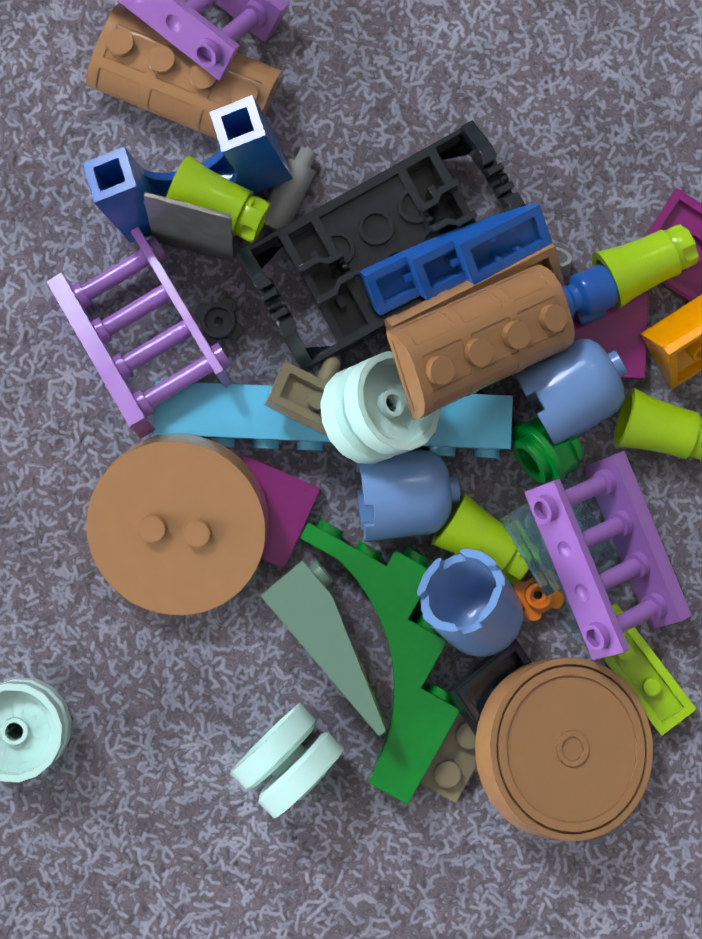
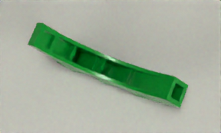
[300,519,459,805]

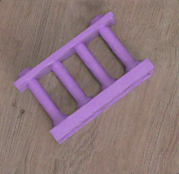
[117,0,290,81]
[47,227,232,439]
[524,451,692,660]

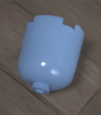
[514,339,628,445]
[356,450,460,542]
[417,548,523,658]

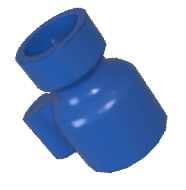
[562,264,618,326]

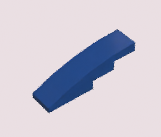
[359,202,553,316]

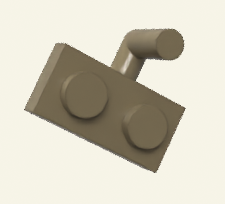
[264,356,341,436]
[420,712,479,804]

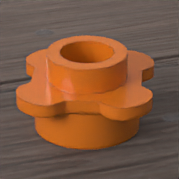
[513,569,564,621]

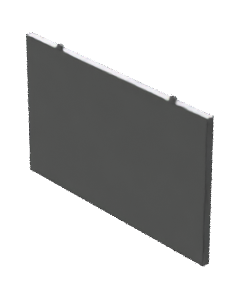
[144,192,234,262]

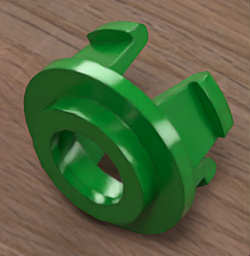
[512,410,584,484]

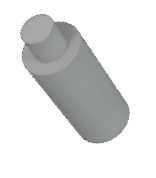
[263,147,317,232]

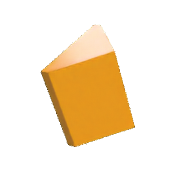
[640,294,702,390]

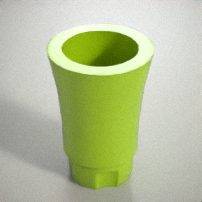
[166,155,271,243]
[591,224,699,310]
[613,387,702,460]
[431,492,537,585]

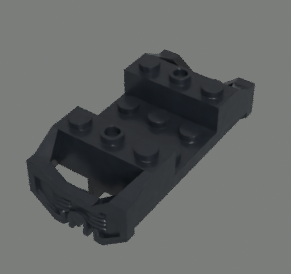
[236,120,526,371]

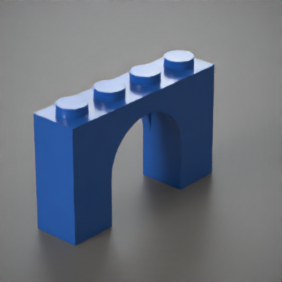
[82,95,293,243]

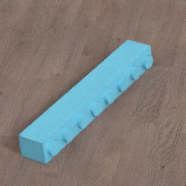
[153,381,513,459]

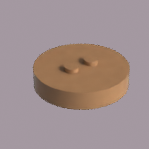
[86,434,269,615]
[475,657,653,841]

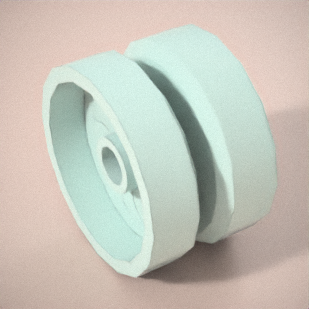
[320,351,440,464]
[0,677,72,783]
[230,703,344,818]

